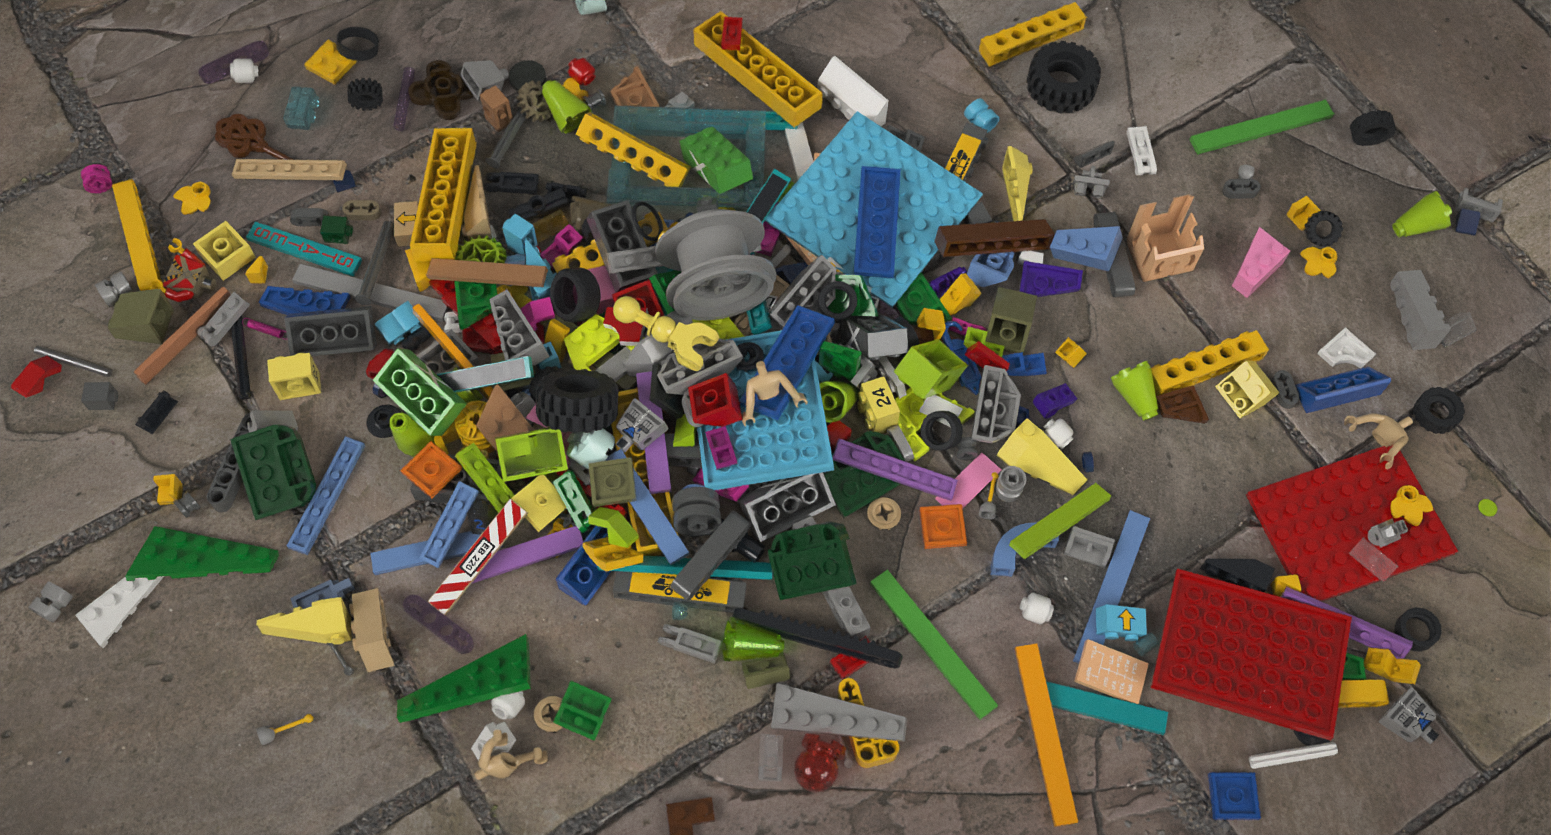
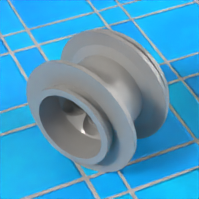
[655,209,776,320]

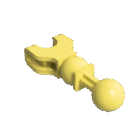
[613,296,719,371]

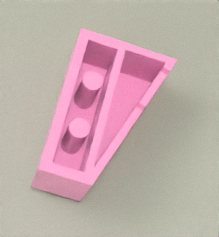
[1232,227,1290,298]

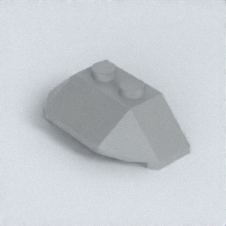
[770,255,836,328]
[623,315,693,377]
[657,339,743,395]
[971,365,1021,444]

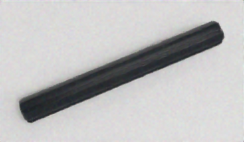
[231,315,251,400]

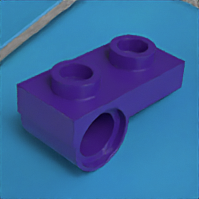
[1032,383,1078,419]

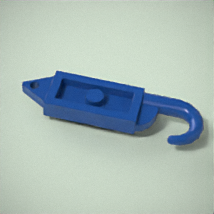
[941,321,982,395]

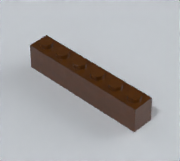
[934,219,1055,257]

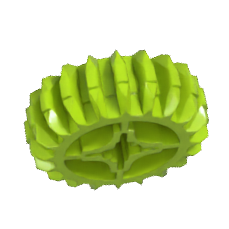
[455,235,507,263]

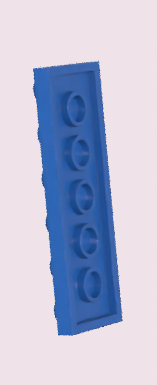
[853,166,901,278]
[739,305,835,420]

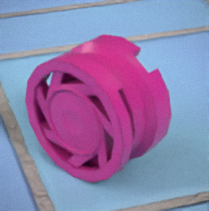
[81,164,112,194]

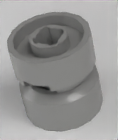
[95,271,134,307]
[995,466,1027,502]
[28,581,73,623]

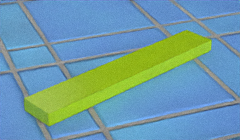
[1009,483,1111,559]

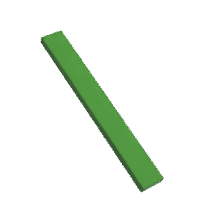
[1190,100,1334,155]
[870,569,998,720]

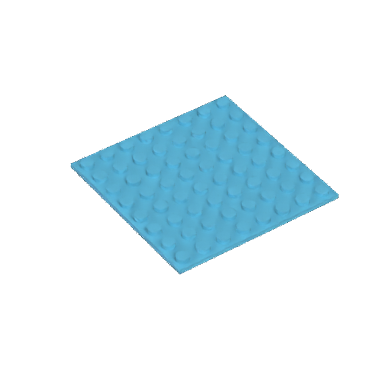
[765,111,983,308]

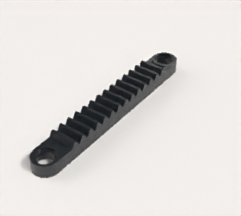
[731,608,903,669]

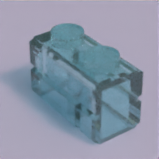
[283,86,319,130]

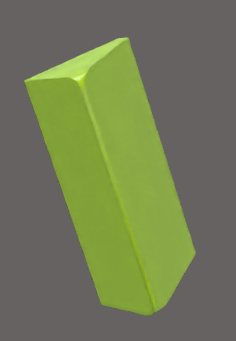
[673,414,697,447]

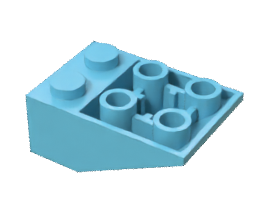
[525,240,557,307]

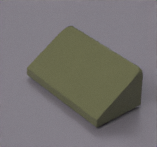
[741,653,790,689]

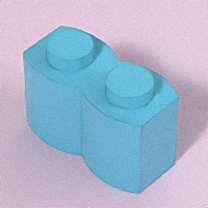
[374,301,422,346]

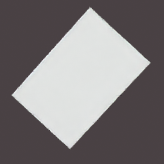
[919,395,963,427]

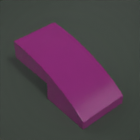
[705,426,738,470]

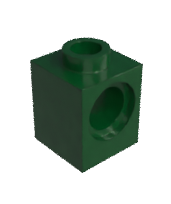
[320,216,353,244]

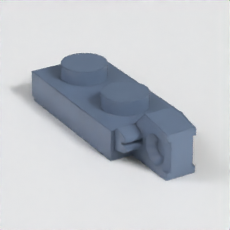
[291,578,355,609]

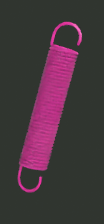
[242,318,287,340]

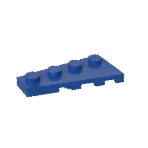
[258,286,351,315]

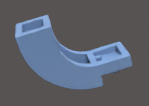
[990,523,1059,577]

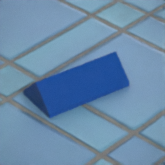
[1295,367,1391,413]
[556,526,611,606]

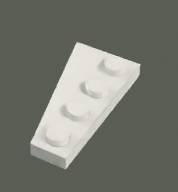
[75,576,164,648]

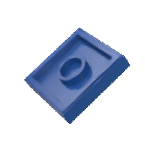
[1208,772,1261,820]

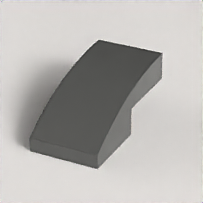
[885,125,925,152]

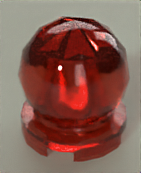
[794,733,846,793]

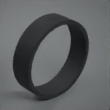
[337,27,379,61]

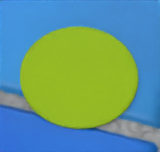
[1478,499,1497,517]

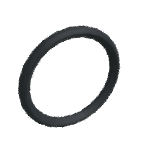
[632,202,663,241]

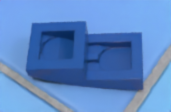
[1002,352,1047,376]

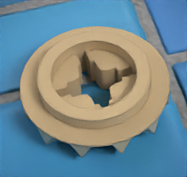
[867,497,901,530]
[534,696,563,732]

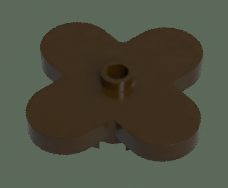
[408,60,474,120]

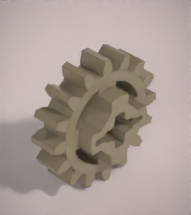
[516,80,552,122]

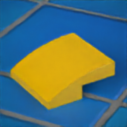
[582,537,643,571]

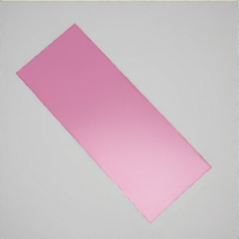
[935,453,1001,509]

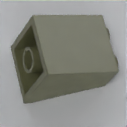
[986,287,1037,353]
[108,289,174,344]

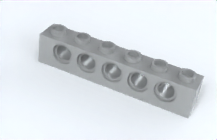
[792,516,871,640]

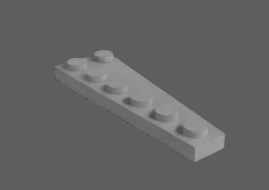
[771,684,907,742]

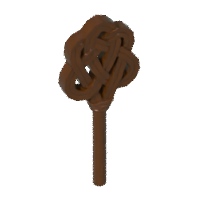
[215,113,295,160]

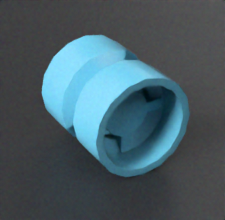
[964,98,999,133]

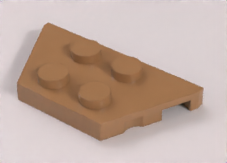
[610,66,667,124]
[476,384,534,453]

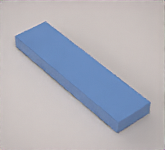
[419,481,480,568]

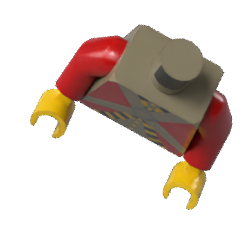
[149,238,216,302]

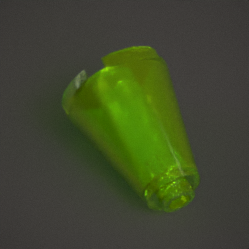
[722,617,785,662]

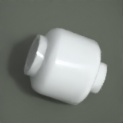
[230,58,258,83]
[1043,418,1074,449]
[1020,593,1054,624]
[491,691,525,720]

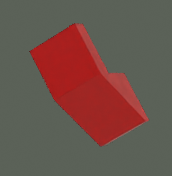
[11,356,62,398]

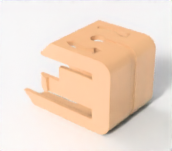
[1127,194,1204,282]

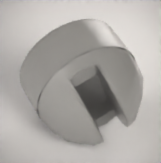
[1238,165,1254,179]

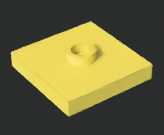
[511,474,567,532]

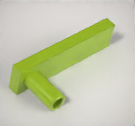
[455,443,515,513]

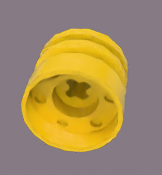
[454,400,495,454]

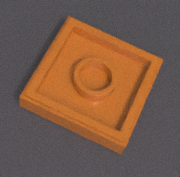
[400,441,462,499]
[919,504,967,549]

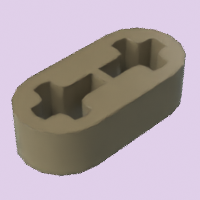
[342,200,381,220]

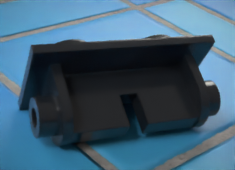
[546,181,588,203]
[135,390,178,435]

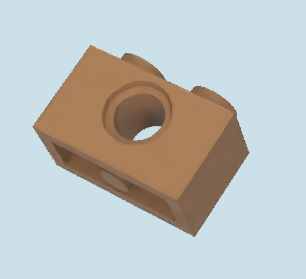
[480,85,512,132]

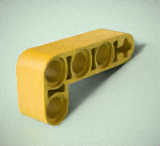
[838,678,899,768]

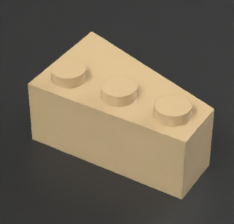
[349,588,394,672]

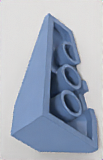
[967,221,1014,287]

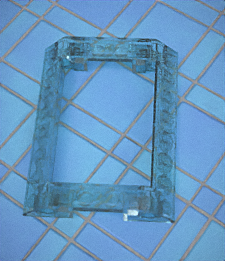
[606,106,766,208]

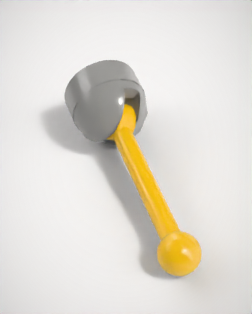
[979,472,999,520]
[256,714,313,746]

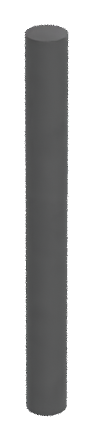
[34,346,112,377]

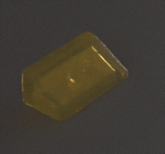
[532,209,569,243]

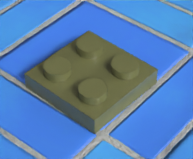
[588,457,637,507]

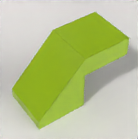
[964,327,1005,357]
[588,507,639,548]

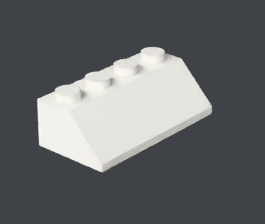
[817,56,889,126]

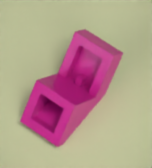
[540,224,583,271]
[520,297,555,331]

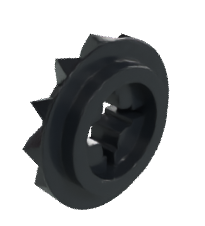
[736,342,764,373]

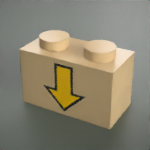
[394,201,419,246]

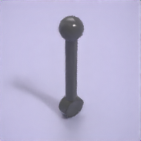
[326,643,354,676]

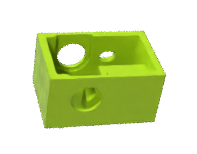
[894,339,968,399]
[495,427,568,482]

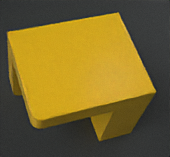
[1287,196,1321,231]
[917,308,946,340]
[153,474,183,505]

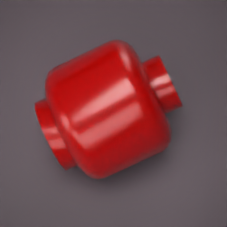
[568,58,596,86]

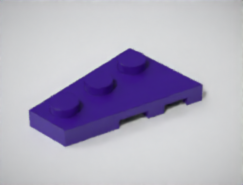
[1019,261,1083,297]

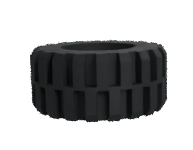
[1027,41,1101,114]
[536,369,618,433]

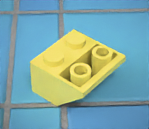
[1215,361,1280,418]

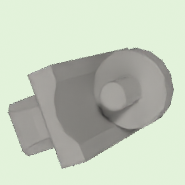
[1072,166,1110,199]
[1368,519,1408,547]

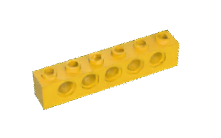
[979,2,1087,67]
[576,112,691,190]
[552,211,669,273]
[1151,330,1269,396]

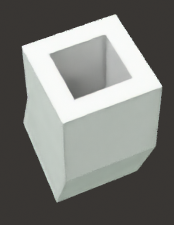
[1017,251,1044,265]

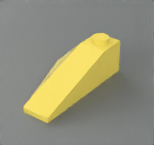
[1002,146,1033,221]
[996,419,1087,495]
[256,597,352,645]

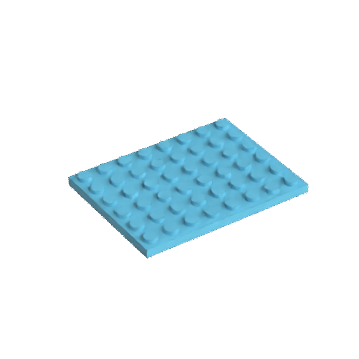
[697,330,834,490]

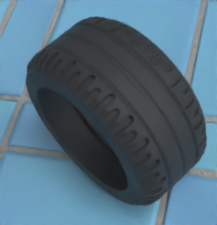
[550,268,601,322]

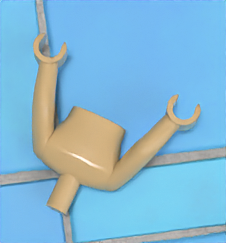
[741,361,808,426]
[1344,413,1413,469]
[475,729,548,780]

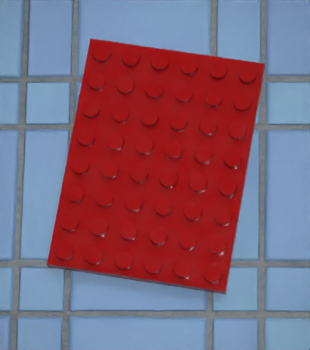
[1246,445,1458,602]
[1150,568,1352,741]

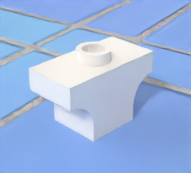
[471,722,516,761]

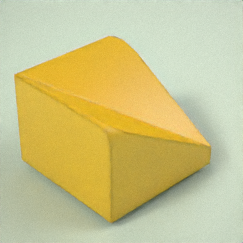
[245,256,268,283]
[1055,337,1087,368]
[1270,574,1301,597]

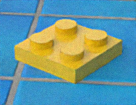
[304,40,357,85]

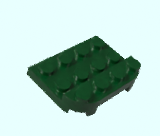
[230,425,316,520]
[823,431,906,519]
[768,521,857,600]

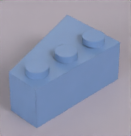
[1050,226,1123,271]

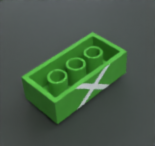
[680,126,753,194]
[372,348,467,436]

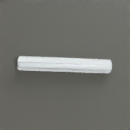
[1249,742,1338,769]

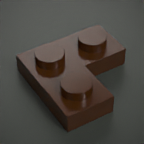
[666,797,715,835]

